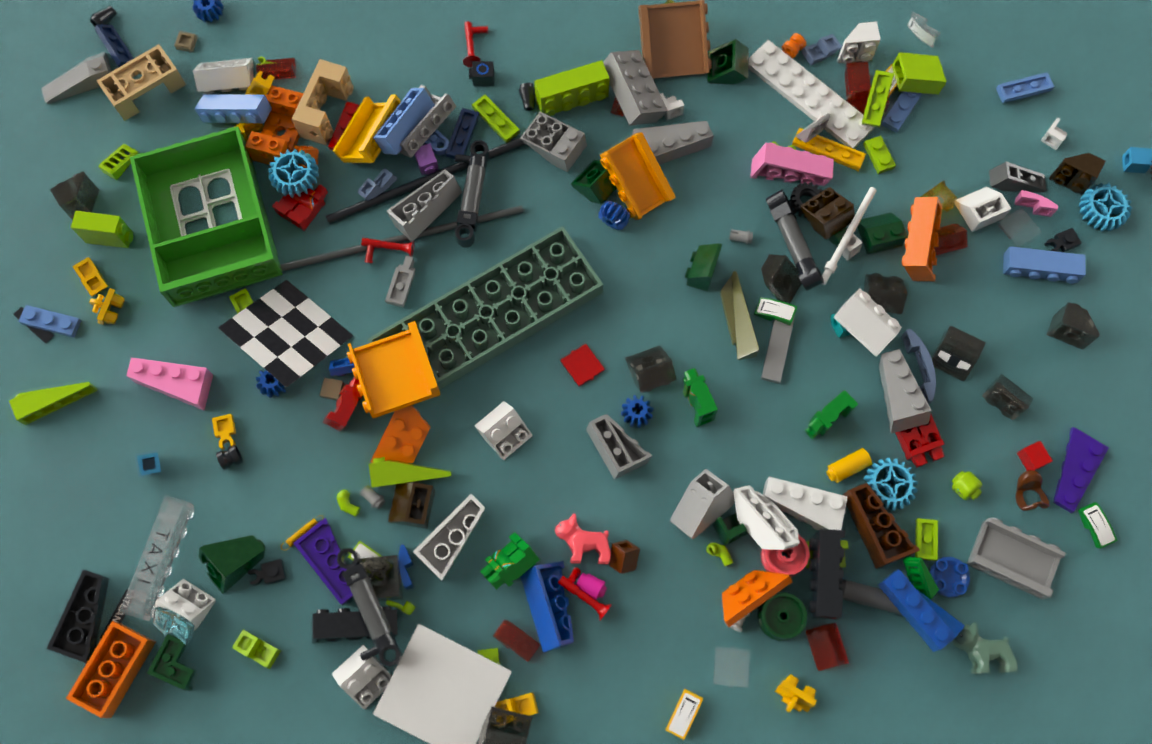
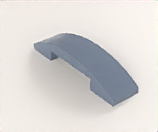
[902,329,936,405]

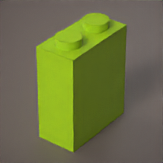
[892,52,946,95]
[71,211,134,248]

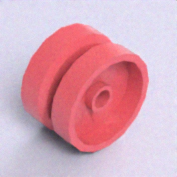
[761,534,810,577]

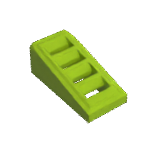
[98,144,139,181]

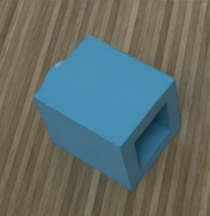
[1122,147,1152,173]
[137,452,162,476]

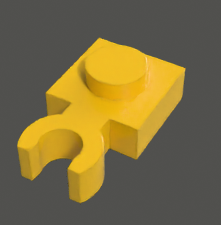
[212,414,236,450]

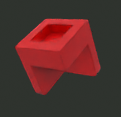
[1017,441,1053,471]

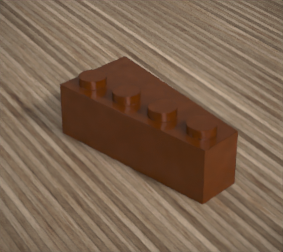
[842,483,920,569]

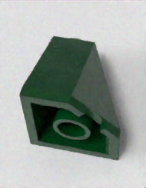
[198,535,266,594]

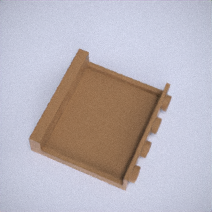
[638,0,712,79]

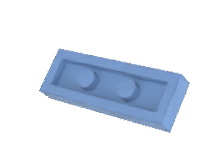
[996,72,1054,103]
[881,92,923,133]
[18,305,81,338]

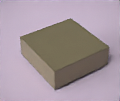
[174,31,198,52]
[319,378,344,400]

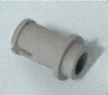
[729,229,753,245]
[360,485,385,510]

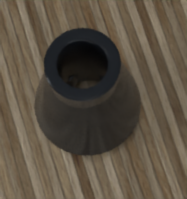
[89,6,117,27]
[518,83,535,111]

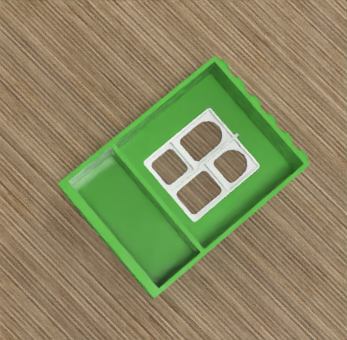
[130,127,283,307]

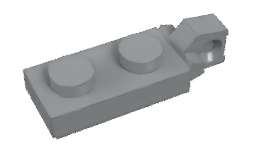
[385,256,416,308]

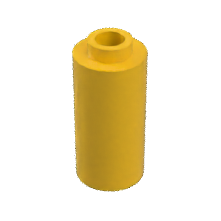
[826,448,872,483]

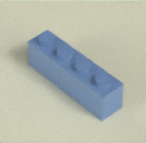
[373,88,435,155]
[195,94,272,123]
[1003,246,1086,284]

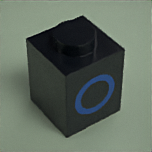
[469,61,495,86]

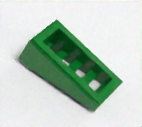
[903,557,939,600]

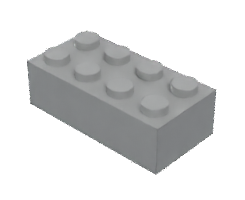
[603,50,668,126]

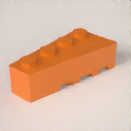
[902,197,942,281]

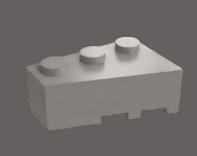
[586,414,652,480]

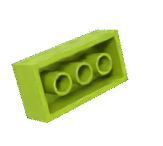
[534,60,609,116]

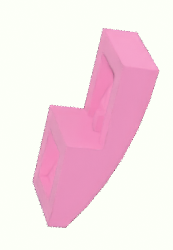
[1015,190,1058,217]

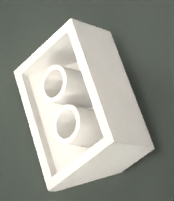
[193,58,254,94]
[833,288,902,357]

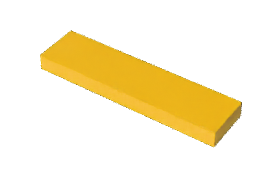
[792,128,866,171]

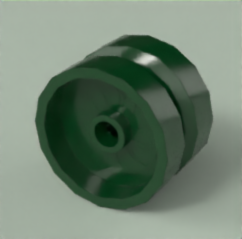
[757,593,808,641]

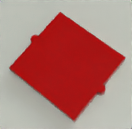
[560,343,605,387]

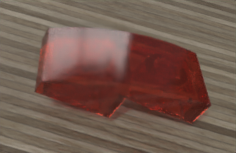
[493,619,540,662]

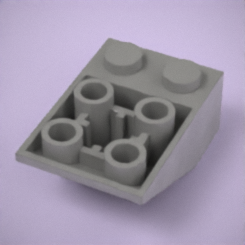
[520,112,587,172]
[670,469,735,540]

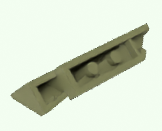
[720,271,759,360]

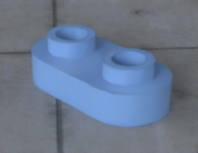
[424,129,449,155]

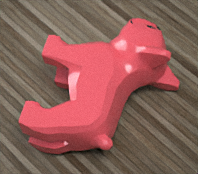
[555,514,611,565]

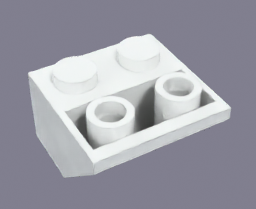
[837,22,881,63]
[954,187,1011,232]
[474,401,533,461]
[152,579,216,638]
[332,645,392,709]

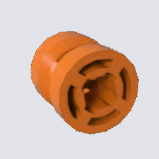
[782,33,807,58]

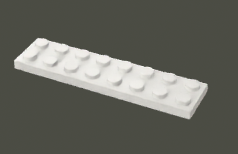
[748,40,875,149]

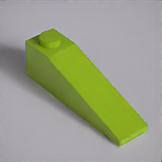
[9,382,98,425]
[368,457,452,488]

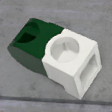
[829,227,863,261]

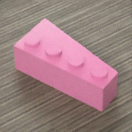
[750,143,834,186]
[126,358,213,411]

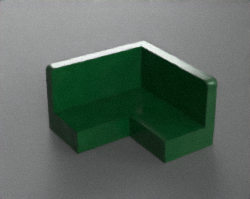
[713,513,749,546]
[147,634,196,691]

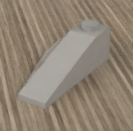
[41,52,112,104]

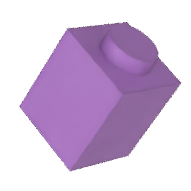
[414,143,439,176]

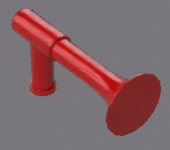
[463,21,488,68]
[361,238,414,264]
[557,567,612,621]

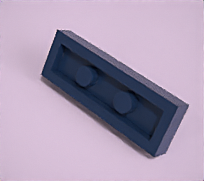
[94,24,134,67]
[445,108,480,159]

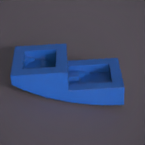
[399,544,414,590]

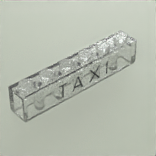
[120,495,194,621]

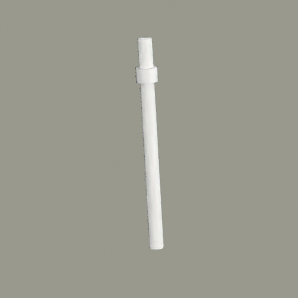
[822,187,877,285]

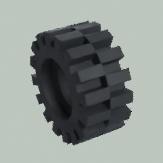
[789,182,823,218]

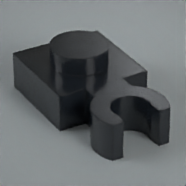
[1044,228,1082,252]
[248,559,286,586]

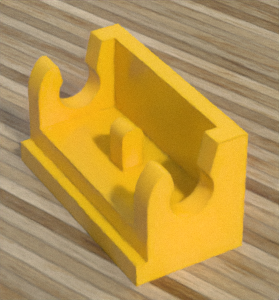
[245,71,274,96]

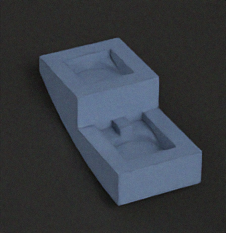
[801,34,842,65]
[357,168,397,201]

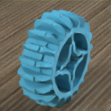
[268,148,319,198]
[1078,183,1132,232]
[864,457,918,511]

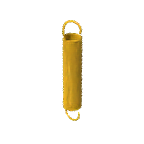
[281,515,324,551]

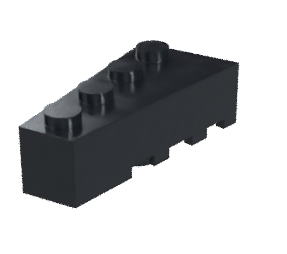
[809,529,845,620]
[46,569,109,663]
[311,606,398,643]

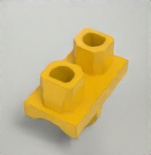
[89,288,125,325]
[775,674,817,713]

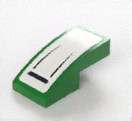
[754,297,798,325]
[1078,502,1118,549]

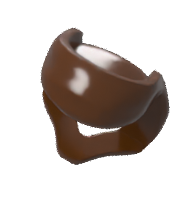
[1015,470,1050,511]

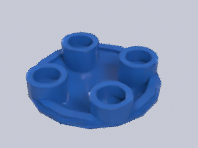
[930,557,970,597]

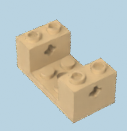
[97,44,186,121]
[292,59,354,145]

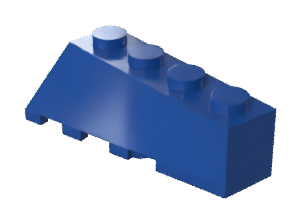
[520,561,574,653]
[878,569,965,652]

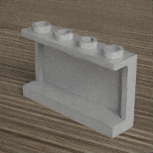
[400,85,456,158]
[967,518,1066,600]

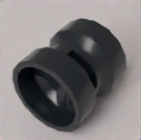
[216,445,243,470]

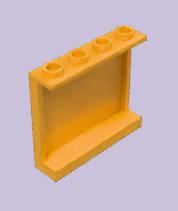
[347,321,441,419]

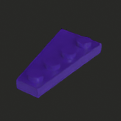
[1053,427,1109,513]
[293,517,353,606]

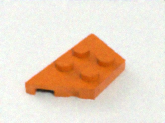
[370,405,431,463]
[722,570,793,627]

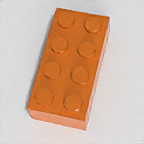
[66,621,156,719]

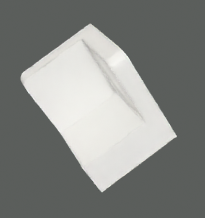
[660,93,684,120]
[1041,117,1067,150]

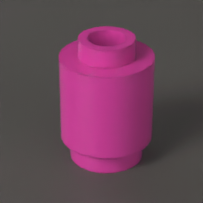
[576,573,607,600]

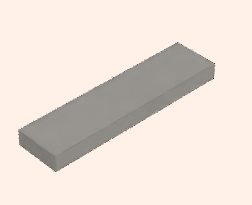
[761,313,796,384]

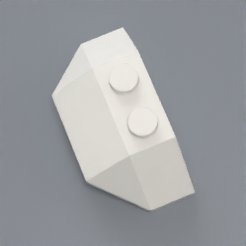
[733,485,800,550]

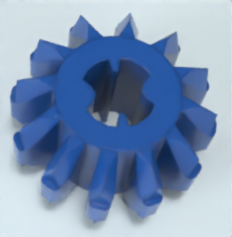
[192,0,224,23]
[598,201,630,230]
[255,370,286,398]
[621,395,654,428]

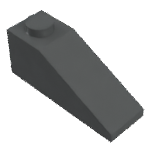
[989,162,1047,192]

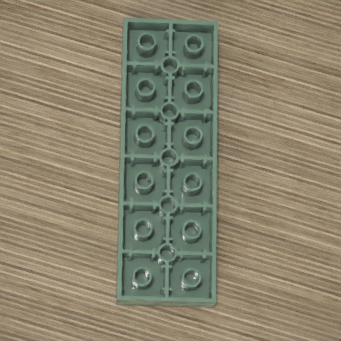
[367,226,603,405]

